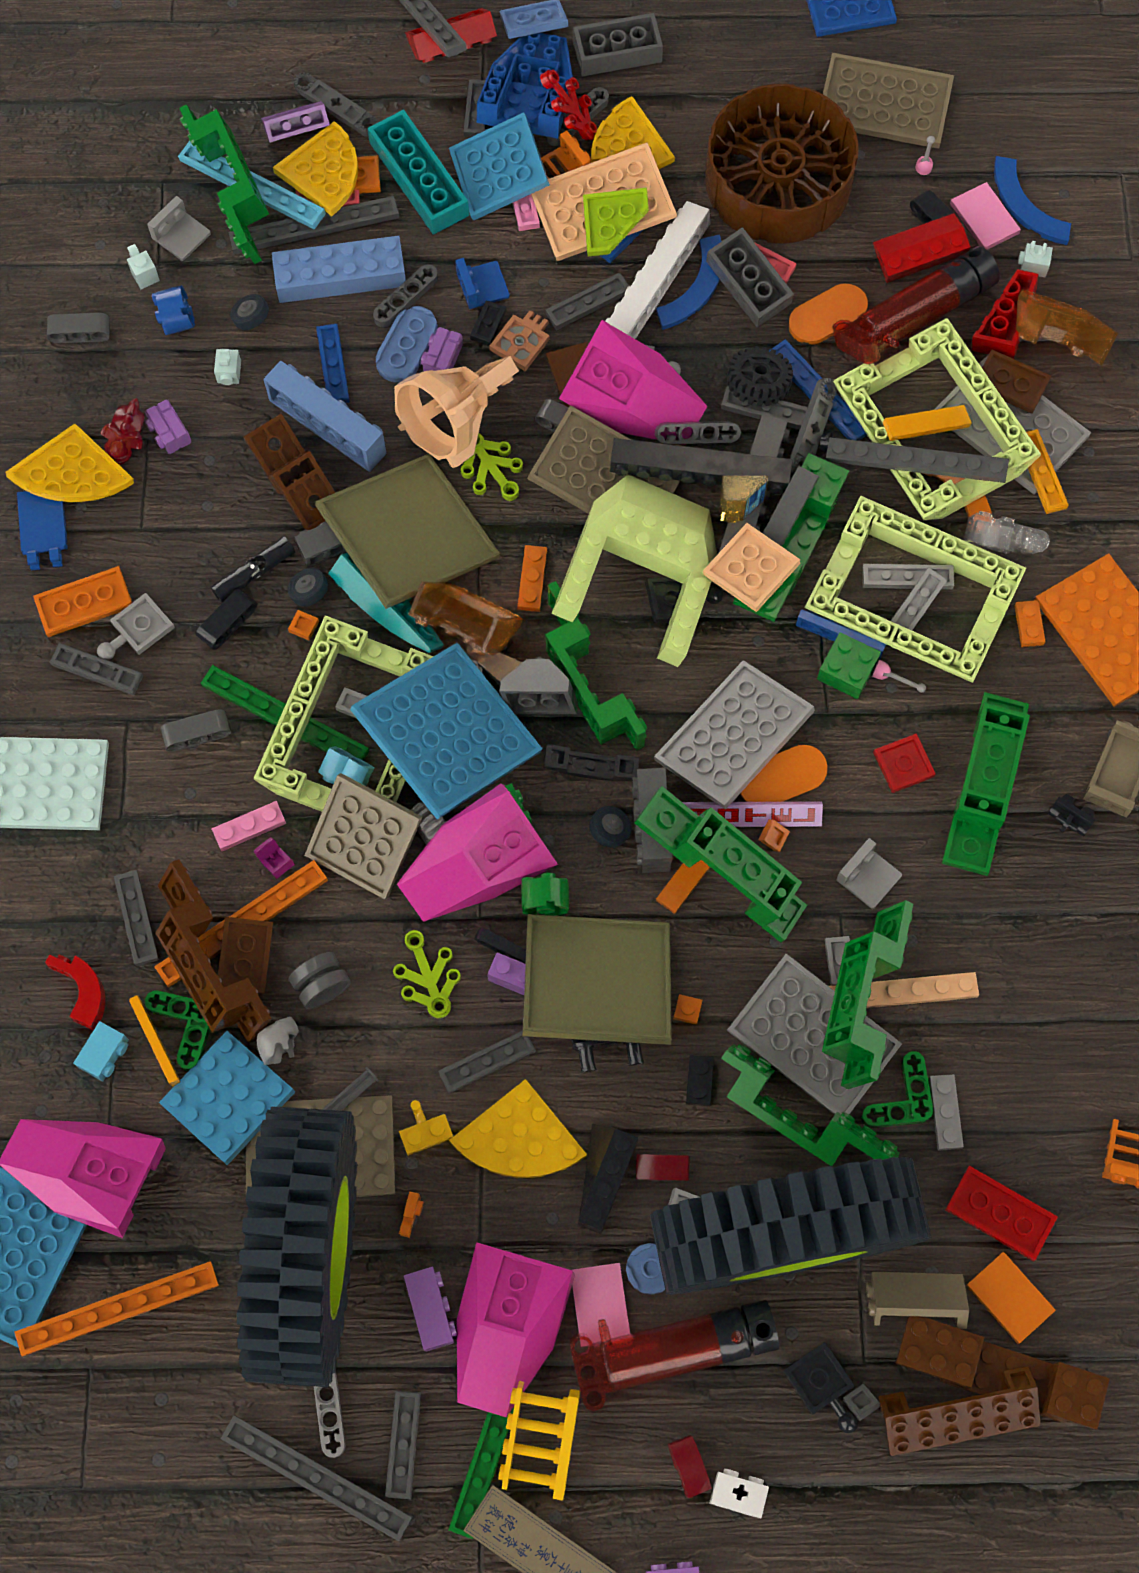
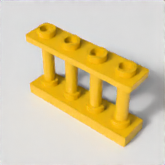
[498,1381,580,1500]

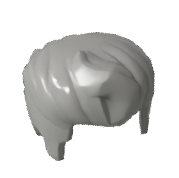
[257,1017,299,1065]

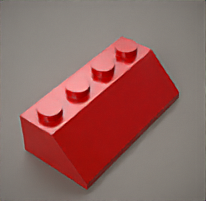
[405,8,497,63]
[873,213,970,283]

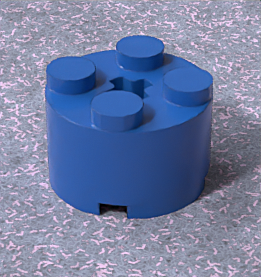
[152,285,195,335]

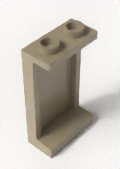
[1083,721,1139,818]
[866,1272,969,1329]

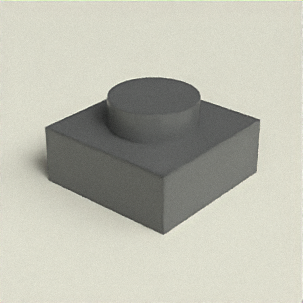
[843,1384,880,1421]

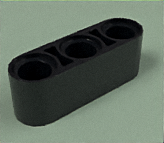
[910,190,966,232]
[196,589,258,650]

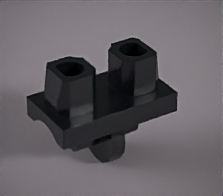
[1048,794,1095,837]

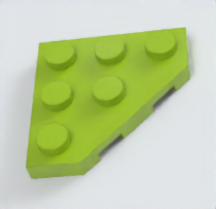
[583,188,649,257]

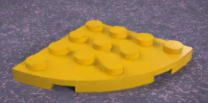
[591,96,675,169]
[273,121,358,216]
[6,424,134,502]
[449,1079,587,1178]

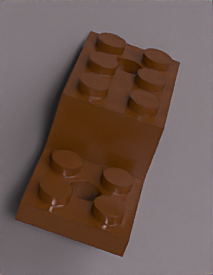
[243,413,335,530]

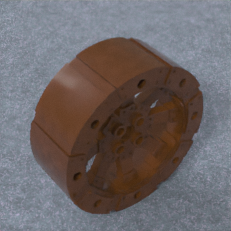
[705,84,858,244]

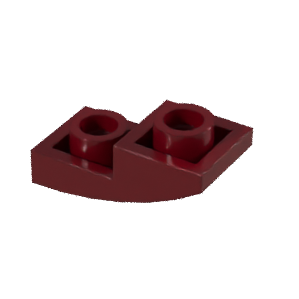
[636,1154,690,1181]
[668,1435,712,1498]

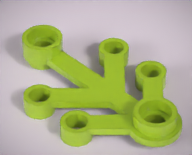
[461,433,523,501]
[393,930,461,1018]

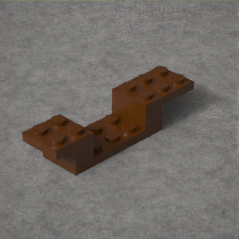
[156,859,272,1043]
[896,1316,1110,1430]

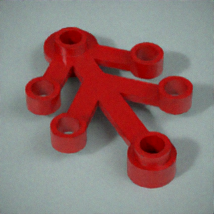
[540,70,597,141]

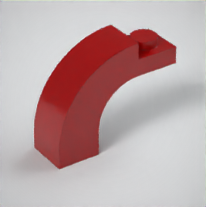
[45,954,106,1031]

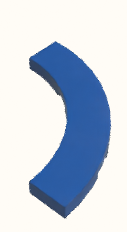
[994,156,1071,245]
[656,234,722,330]

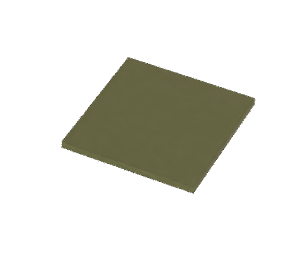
[315,454,500,609]
[522,914,672,1045]

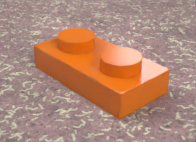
[1014,600,1046,647]

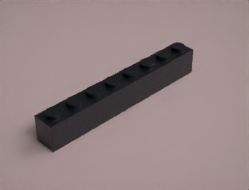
[610,438,792,494]

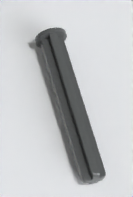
[323,1066,379,1111]

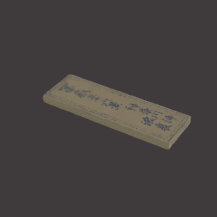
[463,1485,616,1573]

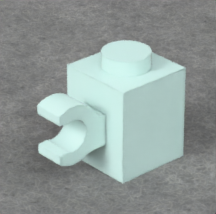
[1018,241,1053,277]
[127,244,160,290]
[214,349,241,385]

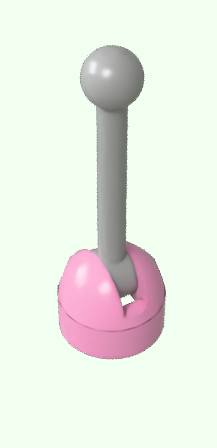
[915,136,935,175]
[872,660,926,693]

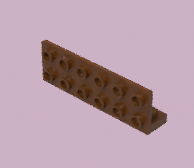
[878,1366,1040,1456]

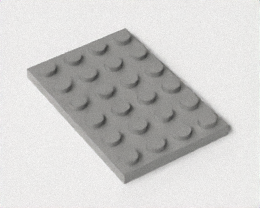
[934,354,1091,495]
[654,660,815,810]
[727,954,902,1115]

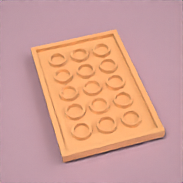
[531,143,677,261]

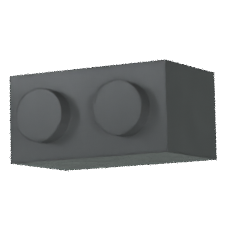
[295,521,347,568]

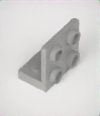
[147,196,211,261]
[836,838,902,909]

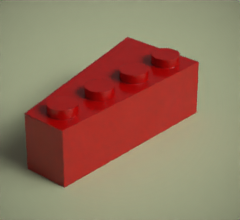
[971,269,1039,359]

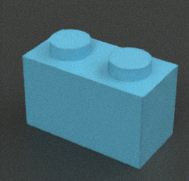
[74,1021,129,1082]

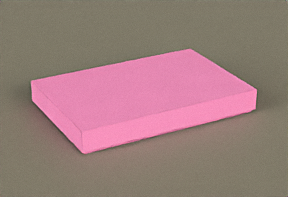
[950,182,1021,250]
[572,1263,631,1347]

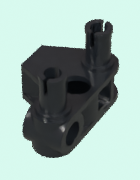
[571,1039,644,1073]

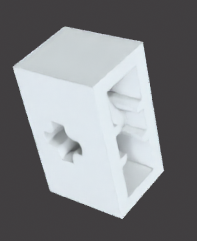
[709,1468,769,1519]

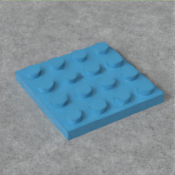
[449,112,550,220]
[159,1031,295,1165]

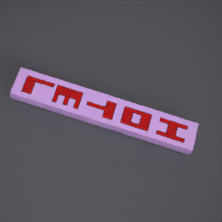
[682,802,823,827]

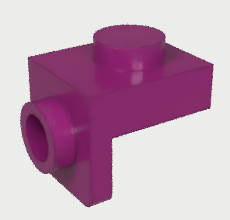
[254,837,295,879]

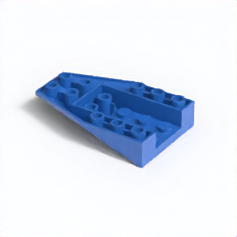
[477,33,573,139]

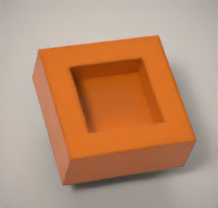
[288,610,319,641]
[758,819,790,852]
[673,994,702,1025]

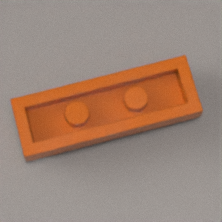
[517,545,547,612]

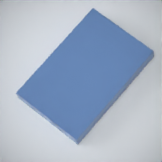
[500,0,568,39]

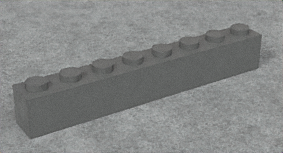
[719,414,790,553]

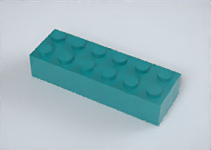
[368,109,469,235]

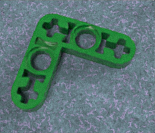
[145,990,210,1071]
[861,1051,933,1128]

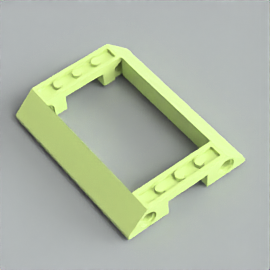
[833,318,1041,520]
[805,496,1026,683]
[254,615,434,812]

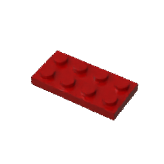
[945,1166,1058,1261]

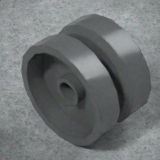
[288,952,351,1010]

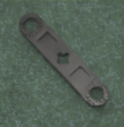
[294,72,378,137]
[790,378,837,477]

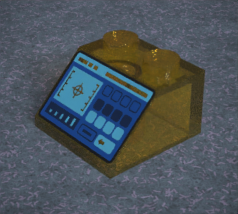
[720,476,768,523]

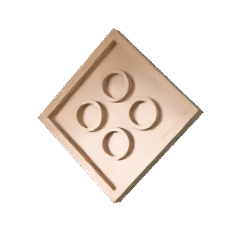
[703,523,800,612]

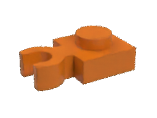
[399,1192,424,1238]

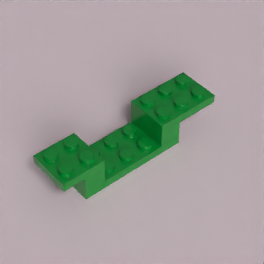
[179,104,269,264]
[733,453,849,622]
[545,581,647,751]
[941,692,1030,876]
[634,786,807,943]
[822,900,913,1090]
[721,1044,900,1166]

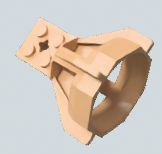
[395,356,519,468]

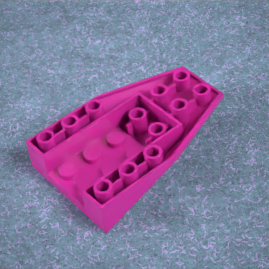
[559,320,707,445]
[397,783,558,922]
[0,1119,166,1238]
[457,1243,575,1418]

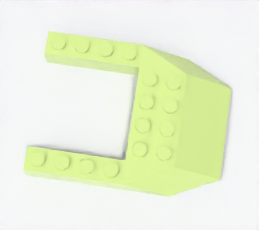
[551,474,717,667]

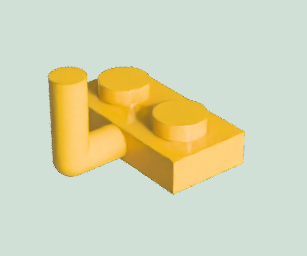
[399,1100,453,1155]

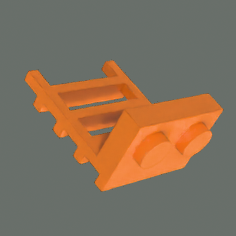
[541,130,591,179]
[1102,1119,1139,1189]

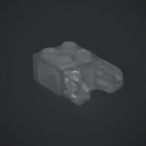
[963,511,1050,554]

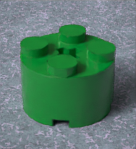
[521,873,570,916]

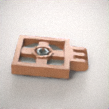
[489,310,550,371]

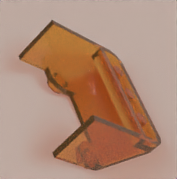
[1016,289,1118,365]

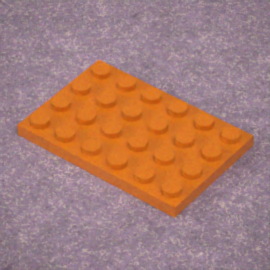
[1034,553,1139,707]

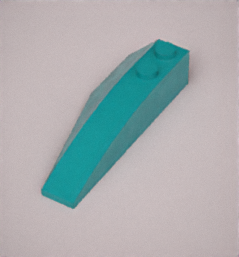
[328,553,444,653]

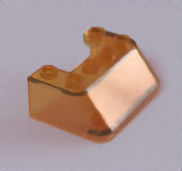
[408,581,523,656]

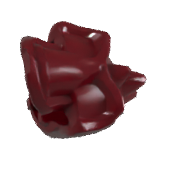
[100,398,145,465]

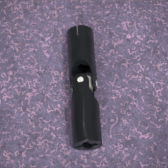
[210,536,295,603]

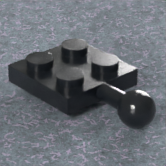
[645,577,723,623]
[783,1342,858,1433]

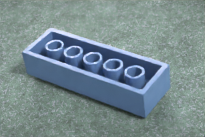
[272,236,406,303]
[264,360,387,472]

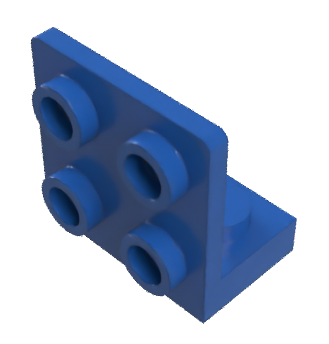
[455,258,510,310]

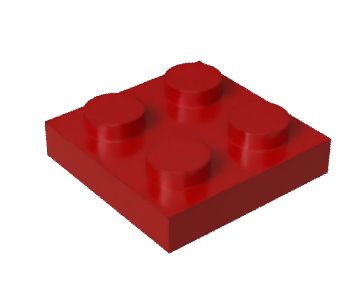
[873,733,936,793]

